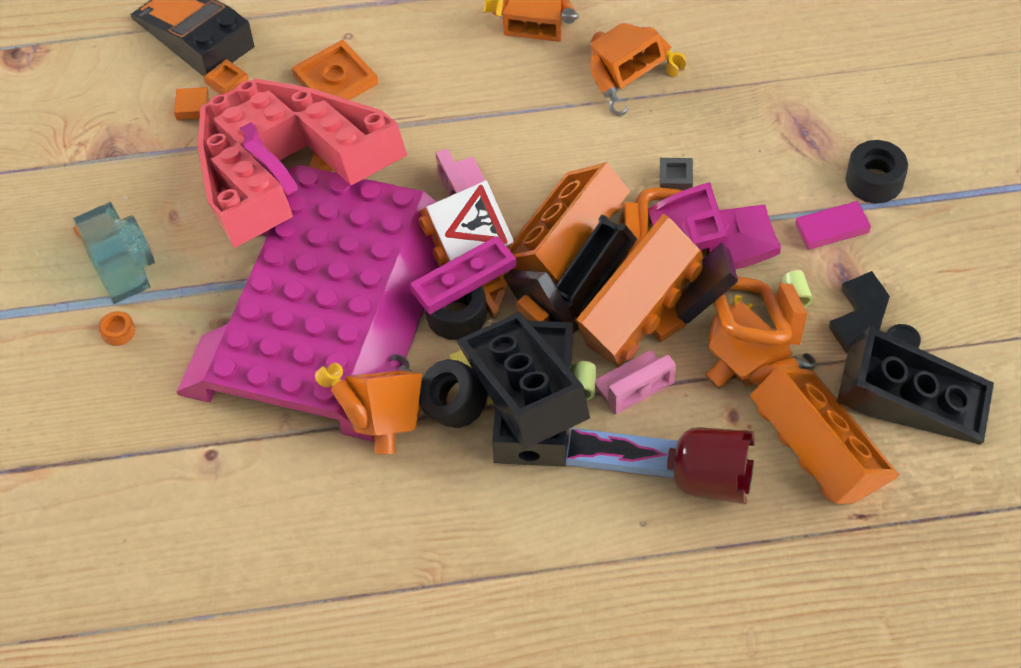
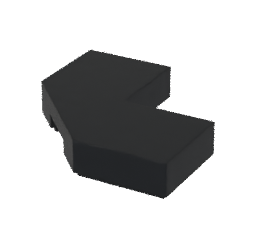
[829,271,890,354]

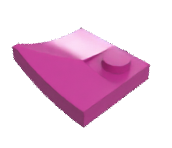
[239,122,299,196]
[648,182,728,250]
[706,204,781,269]

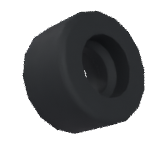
[845,140,909,204]
[425,286,487,340]
[419,359,488,428]

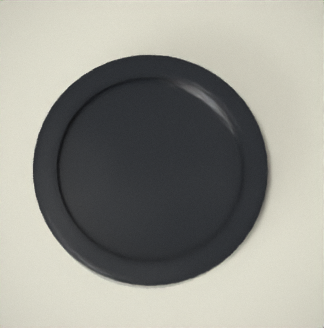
[886,324,921,348]

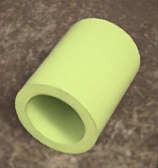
[781,270,813,307]
[571,361,596,400]

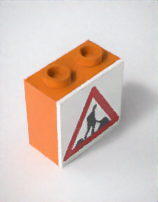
[419,180,514,267]

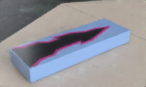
[566,428,678,478]

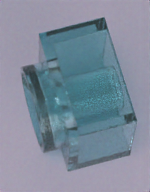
[73,201,155,304]

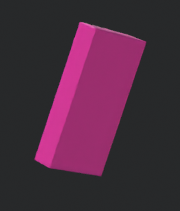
[795,201,871,250]

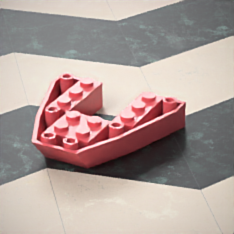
[197,78,407,248]

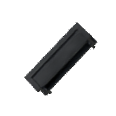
[555,214,637,319]

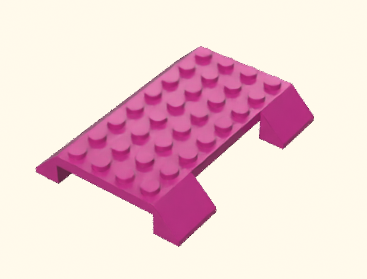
[177,165,440,442]

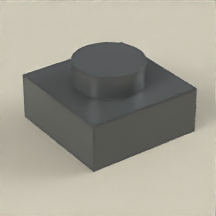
[659,157,693,191]

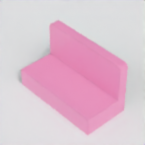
[436,148,497,202]
[595,350,676,415]

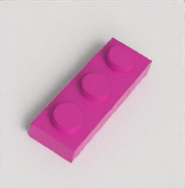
[410,236,516,315]

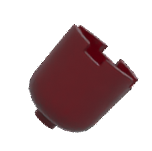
[667,427,755,505]

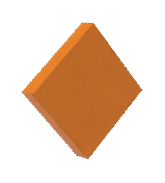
[292,39,378,100]

